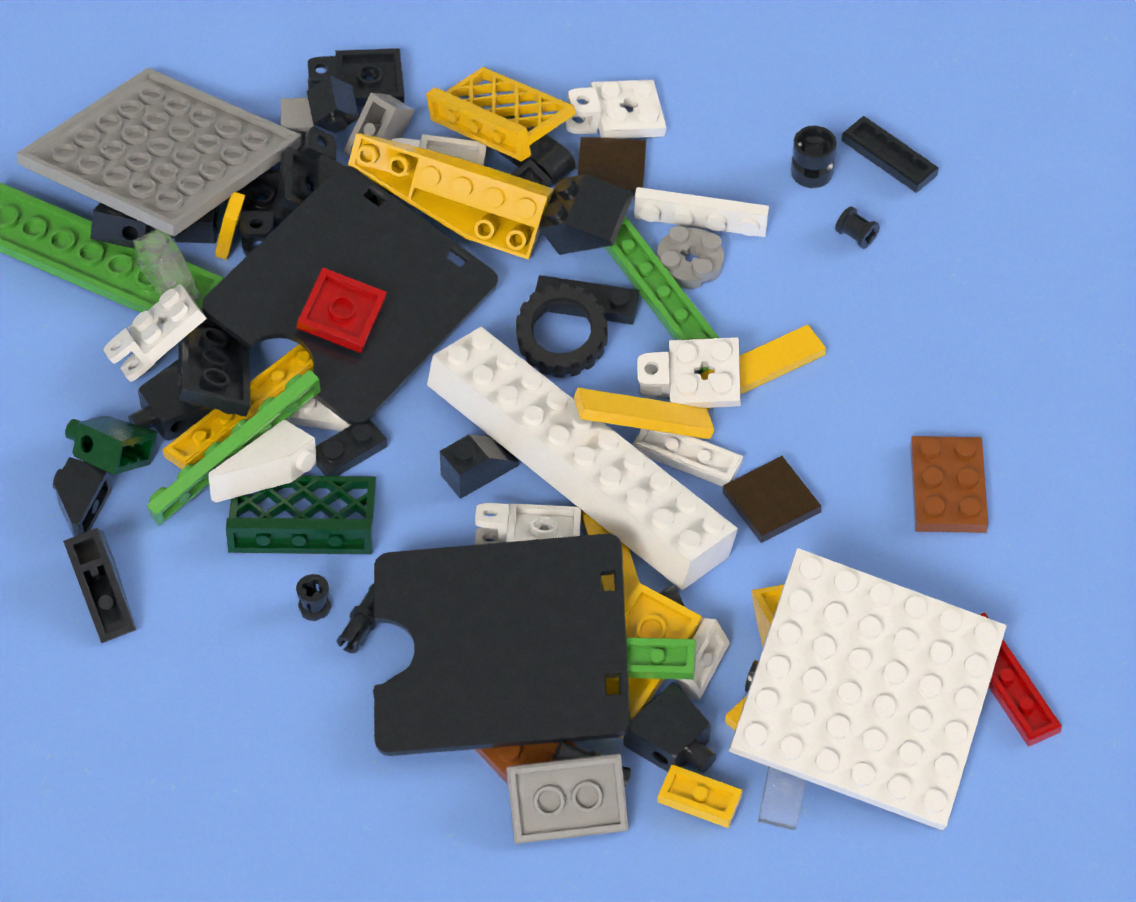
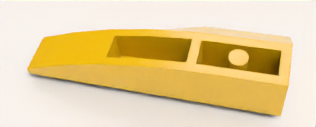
[348,133,554,260]

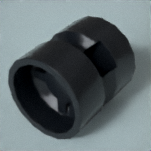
[791,126,837,188]

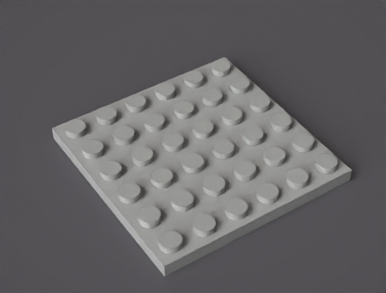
[17,68,301,237]

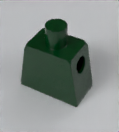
[65,416,157,475]

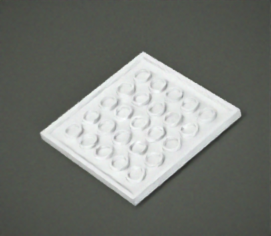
[729,548,1007,831]

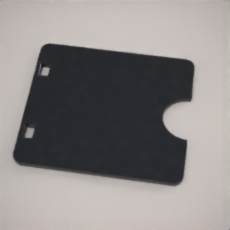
[202,166,498,426]
[374,534,631,756]

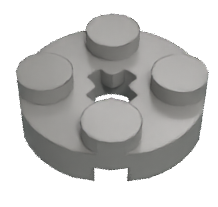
[657,226,724,289]

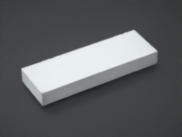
[633,429,743,487]

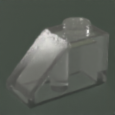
[133,229,200,300]

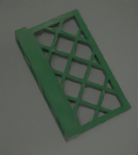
[226,476,376,554]

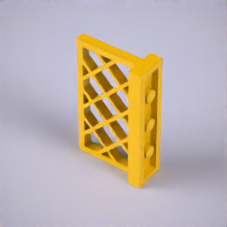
[426,67,576,161]

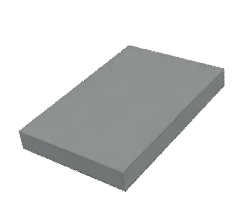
[506,753,629,844]

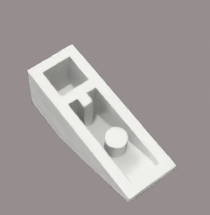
[208,420,316,503]

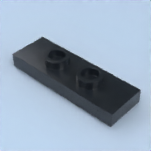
[841,115,939,193]

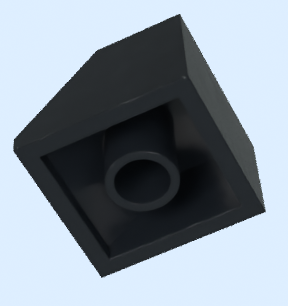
[538,174,633,255]

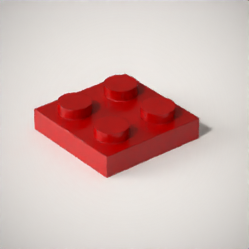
[296,268,387,353]

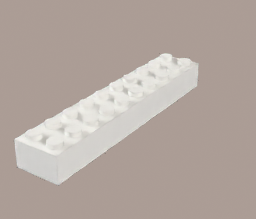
[427,327,738,590]

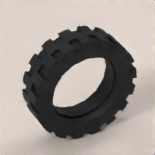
[516,283,608,378]

